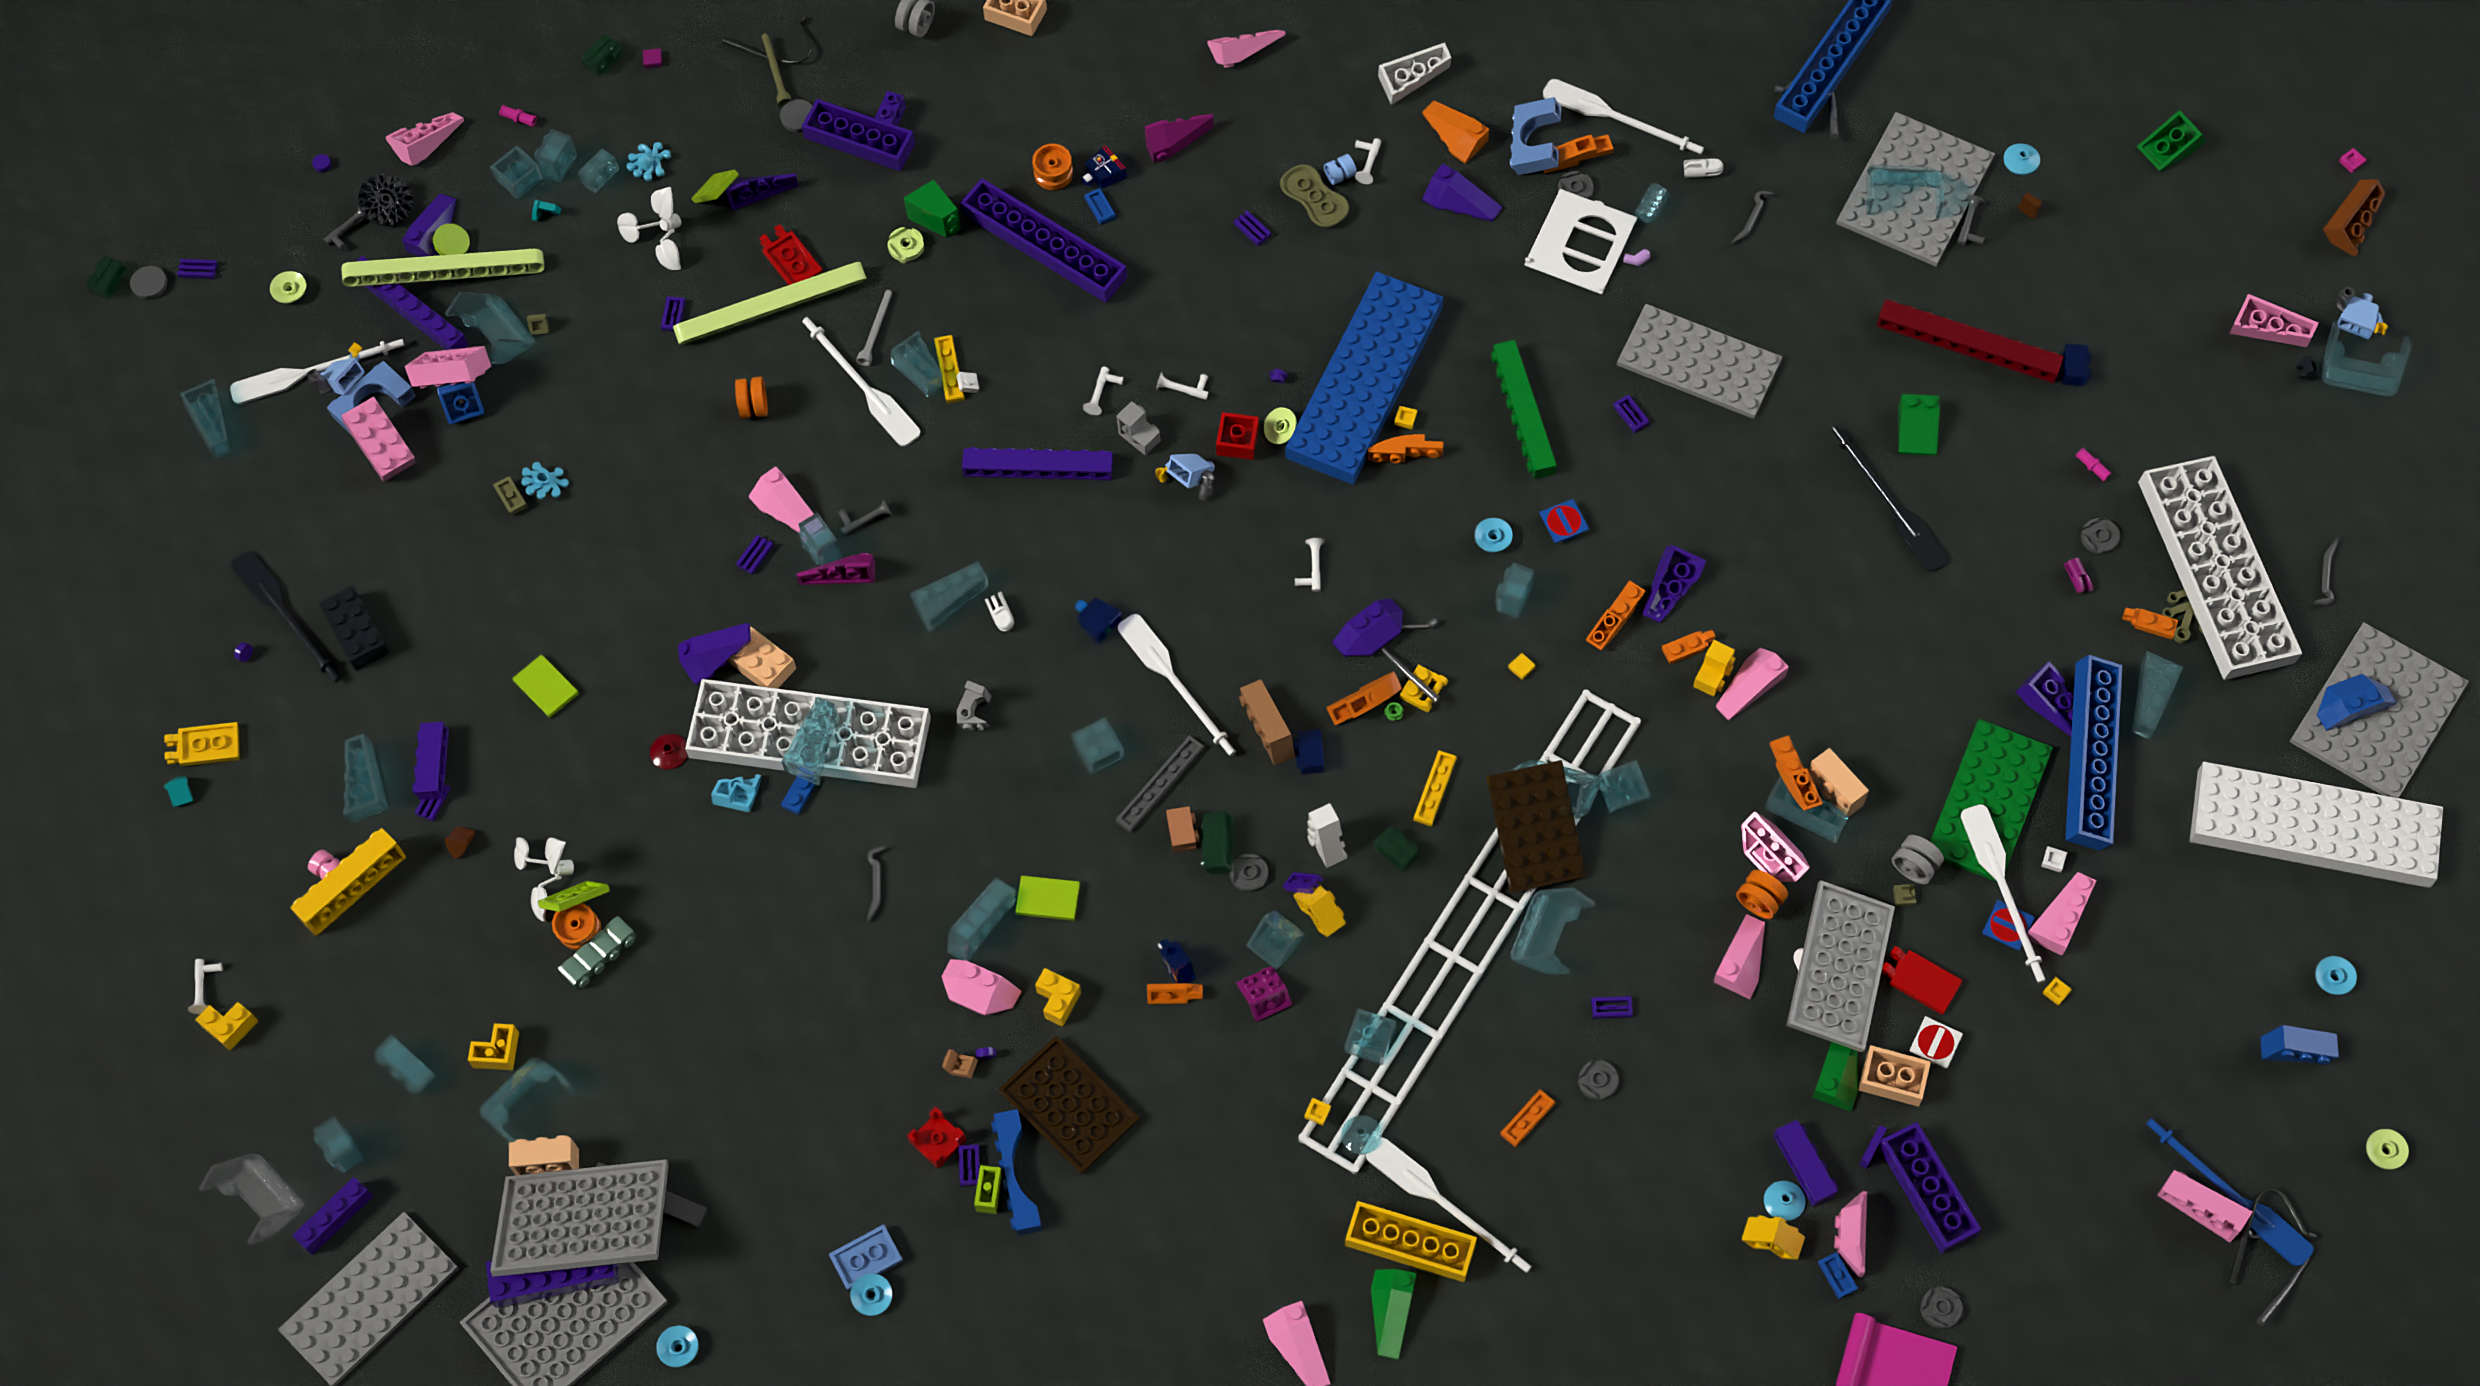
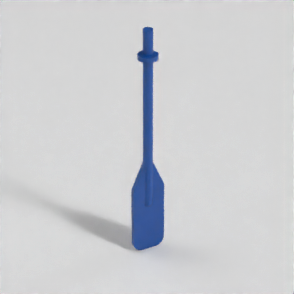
[2146,1118,2313,1266]

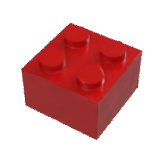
[1216,412,1259,460]

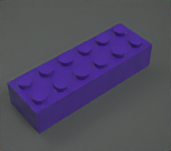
[801,99,916,172]
[1878,1122,1981,1254]
[485,1261,619,1308]

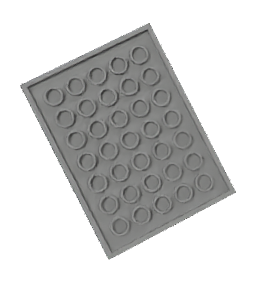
[1836,112,1995,267]
[2289,622,2469,798]
[491,1160,668,1277]
[460,1262,668,1386]

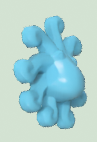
[626,142,671,181]
[522,462,569,499]

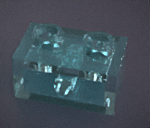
[578,148,619,193]

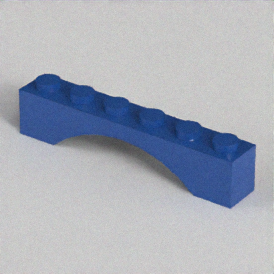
[991,1109,1042,1236]

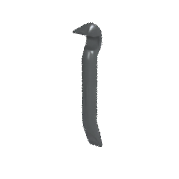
[1731,191,1775,246]
[2314,538,2338,606]
[867,847,887,922]

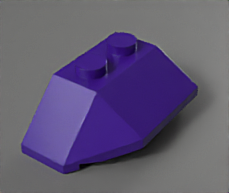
[1332,598,1403,657]

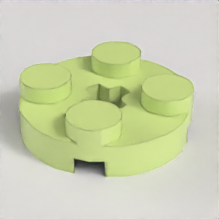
[888,227,924,263]

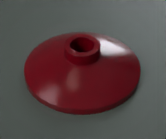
[650,734,688,770]

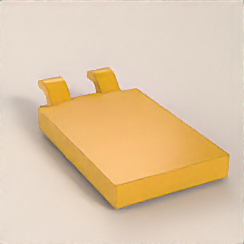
[164,722,239,766]

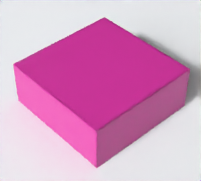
[2339,148,2366,173]

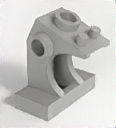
[957,680,992,731]

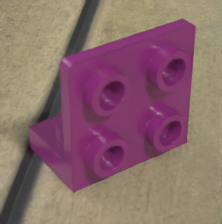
[1236,966,1292,1022]

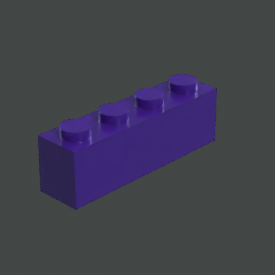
[412,722,449,801]
[1773,1120,1838,1207]
[292,1177,374,1255]

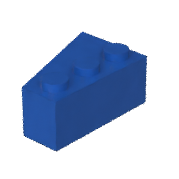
[2260,1025,2339,1065]

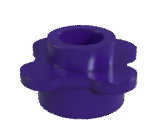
[1269,369,1288,383]

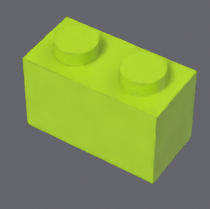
[974,1165,1003,1214]

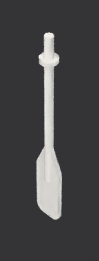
[1543,79,1704,154]
[802,317,920,447]
[230,339,405,405]
[1118,614,1236,756]
[1961,805,2045,983]
[1366,1138,1532,1273]

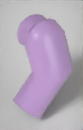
[1623,249,1650,266]

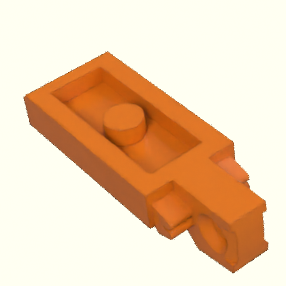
[2122,608,2178,639]
[1661,630,1716,664]
[1147,983,1203,1004]

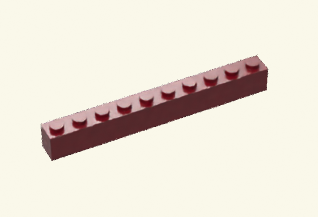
[1876,299,2064,383]

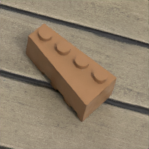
[1239,679,1295,766]

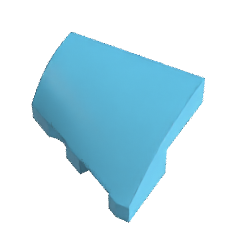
[711,774,762,812]

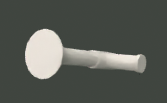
[1355,139,1381,184]
[1083,367,1124,415]
[1156,372,1209,400]
[1295,538,1325,592]
[188,959,223,1014]

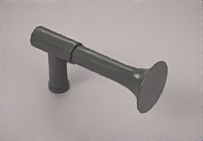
[1958,195,1985,245]
[324,205,366,251]
[838,499,892,536]

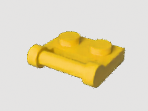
[1399,664,1448,712]

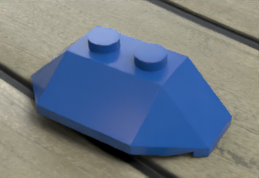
[2317,674,2396,731]

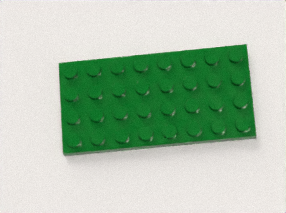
[1930,719,2053,882]

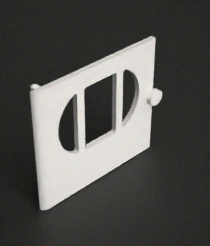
[1524,189,1637,294]

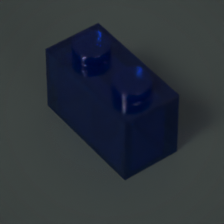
[2062,343,2091,387]
[1294,729,1324,775]

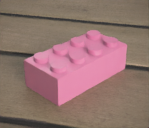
[405,346,491,388]
[341,397,416,482]

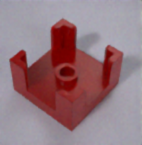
[907,1107,967,1169]

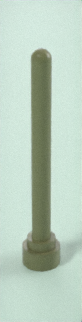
[762,33,792,107]

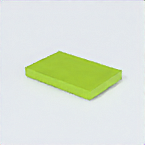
[691,169,739,203]
[512,654,579,718]
[1015,876,1080,921]
[538,881,610,912]

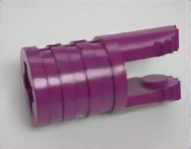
[2064,558,2093,593]

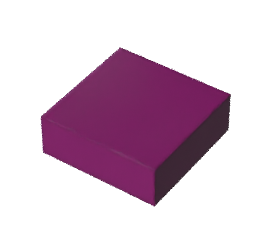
[643,49,662,68]

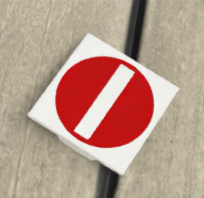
[1909,1016,1963,1069]

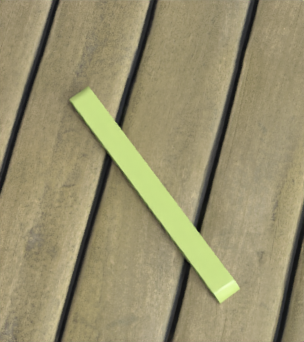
[341,249,544,287]
[673,262,867,345]

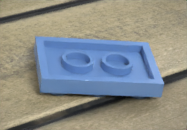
[829,1224,903,1291]

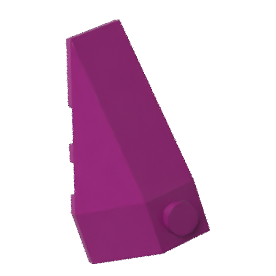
[1145,114,1214,163]
[797,553,875,585]

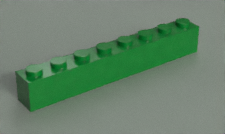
[1491,340,1557,479]

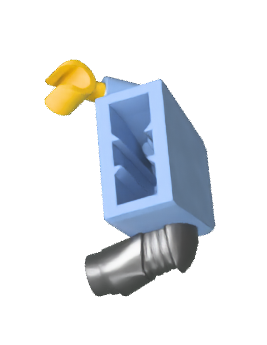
[2335,287,2388,340]
[307,342,365,395]
[1155,454,1215,501]

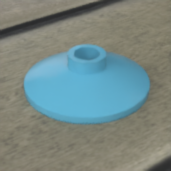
[2004,144,2040,175]
[1475,518,1513,552]
[2315,956,2357,995]
[1764,1181,1805,1221]
[850,1273,892,1316]
[656,1326,698,1367]

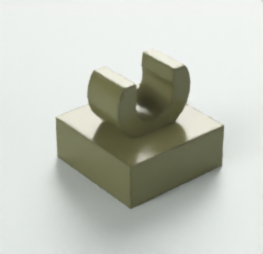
[527,314,549,335]
[1893,884,1916,907]

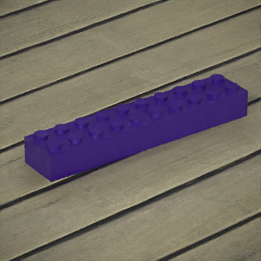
[960,178,1128,303]

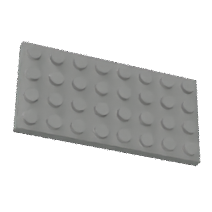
[1617,304,1782,419]
[1786,881,1895,1052]
[278,1212,459,1386]

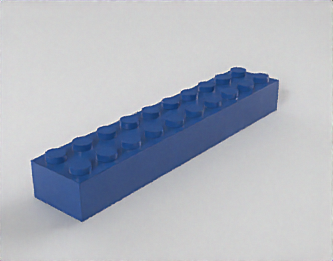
[1773,0,1893,134]
[2065,655,2122,851]

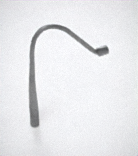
[1774,81,1838,139]
[1381,618,1441,703]
[2241,1229,2310,1326]

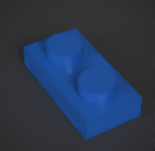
[781,772,817,815]
[1818,1252,1858,1299]

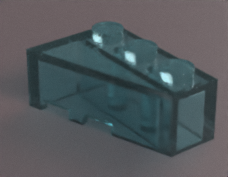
[891,331,942,397]
[374,1034,436,1095]

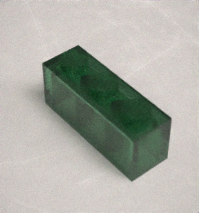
[1201,810,1233,875]

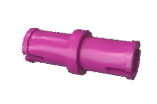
[499,105,537,127]
[2076,448,2111,482]

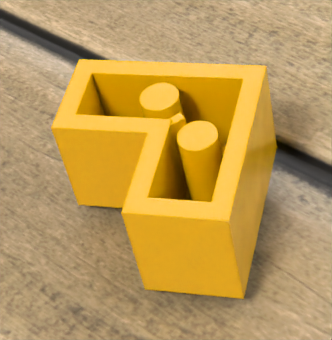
[1693,640,1736,697]
[1293,885,1346,937]
[1035,968,1081,1027]
[195,1002,258,1051]
[468,1023,519,1070]
[1741,1215,1805,1260]

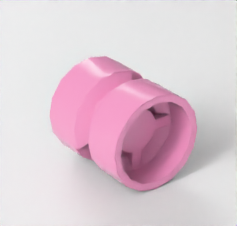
[308,850,340,879]

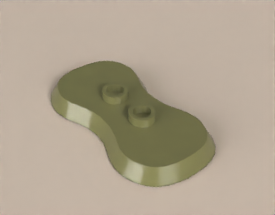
[1280,164,1349,227]

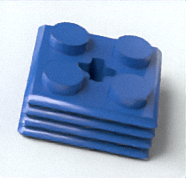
[437,381,485,425]

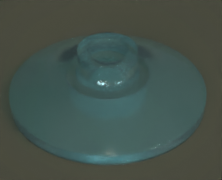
[1341,1115,1382,1154]

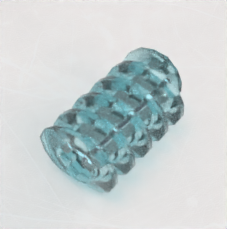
[1634,183,1670,223]

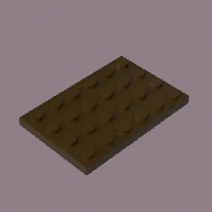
[1486,760,1586,893]
[997,1035,1140,1175]

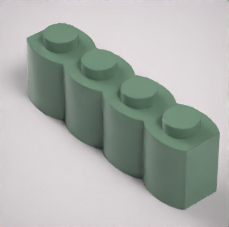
[558,916,636,990]

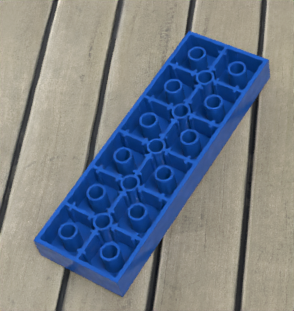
[1286,271,1443,485]

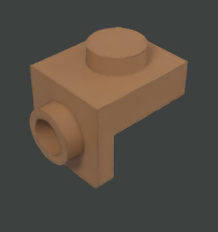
[942,1049,978,1078]

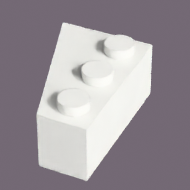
[1307,803,1348,868]

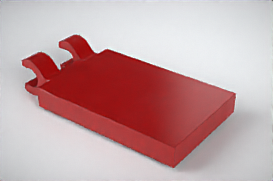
[759,225,823,285]
[1881,946,1963,1015]

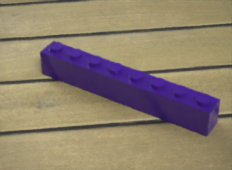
[356,256,469,350]
[962,447,1113,480]

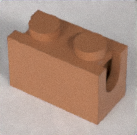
[1166,806,1199,853]

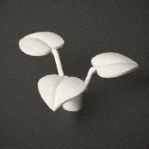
[617,187,682,270]
[514,837,574,922]

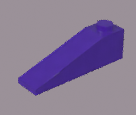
[1422,164,1502,222]
[724,173,799,211]
[402,194,456,257]
[1642,545,1706,622]
[678,623,751,685]
[2015,661,2074,737]

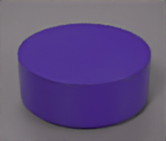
[312,154,332,173]
[234,642,253,662]
[976,1047,996,1060]

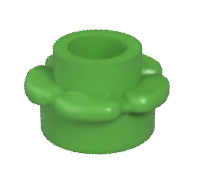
[1384,702,1404,721]

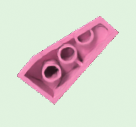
[1207,30,1286,67]
[386,112,464,166]
[749,466,823,538]
[1716,648,1789,721]
[1713,914,1765,999]
[1263,1301,1331,1386]

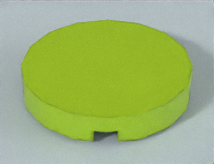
[433,224,470,255]

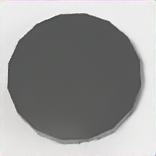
[780,99,812,132]
[1558,171,1594,199]
[130,266,167,299]
[2081,518,2120,554]
[1230,854,1269,893]
[1578,1060,1619,1101]
[1920,1286,1963,1329]

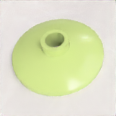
[270,271,306,303]
[1264,407,1297,444]
[2366,1129,2409,1170]

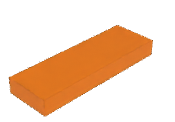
[1500,1089,1556,1148]

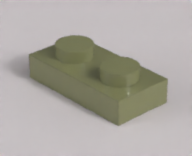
[493,476,527,516]

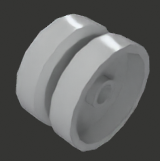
[895,0,935,37]
[1892,835,1944,884]

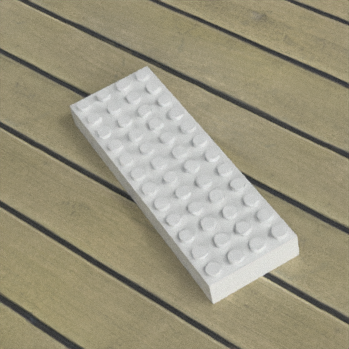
[2138,456,2302,680]
[685,679,931,788]
[2190,762,2443,888]

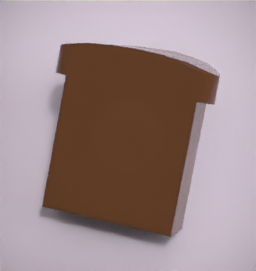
[2017,192,2042,219]
[445,826,475,859]

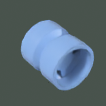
[1324,154,1357,185]

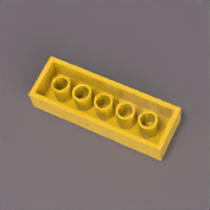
[290,828,406,936]
[1345,1201,1477,1282]

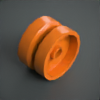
[1032,144,1073,190]
[735,376,768,420]
[1736,870,1788,919]
[552,903,602,951]

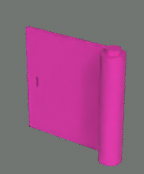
[1835,1313,1957,1386]

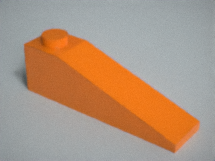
[1422,101,1489,164]

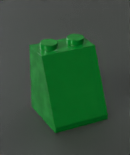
[904,180,961,238]

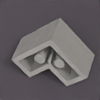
[1116,401,1161,456]

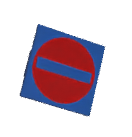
[1539,499,1589,543]
[1982,900,2035,951]

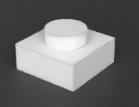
[957,372,979,393]
[2041,846,2067,873]

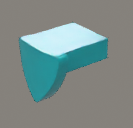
[532,200,562,221]
[164,776,194,807]

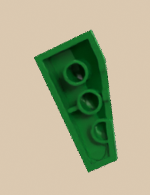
[1812,1042,1858,1112]
[1371,1269,1416,1360]

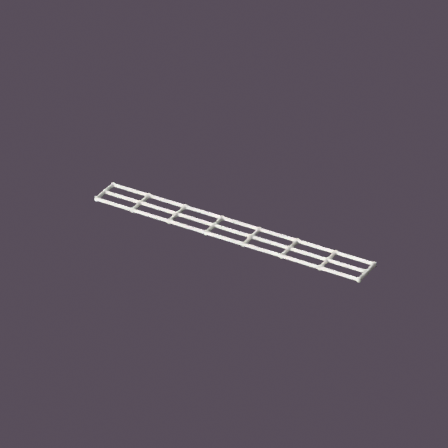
[1299,690,1641,1174]

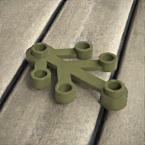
[2161,589,2203,644]

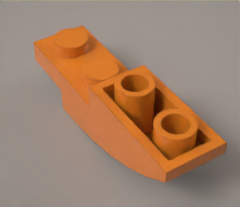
[1543,134,1614,173]
[1368,434,1443,463]
[1585,580,1646,651]
[1326,671,1402,725]
[1769,735,1823,811]

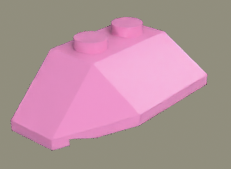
[1741,811,1810,882]
[941,959,1021,1016]
[1834,1191,1867,1278]

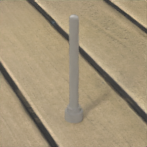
[856,290,892,366]

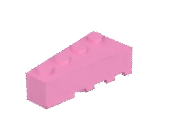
[2230,294,2318,347]
[2027,872,2096,956]
[2158,1170,2252,1242]

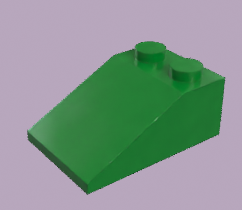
[2137,110,2206,172]
[1898,394,1939,456]

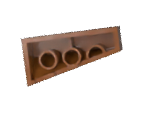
[2323,179,2385,256]

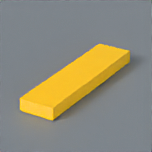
[934,335,965,404]
[1413,750,1457,827]

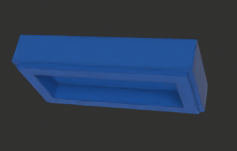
[1084,188,1116,225]

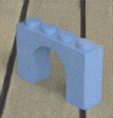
[1510,97,1561,175]
[327,361,416,434]

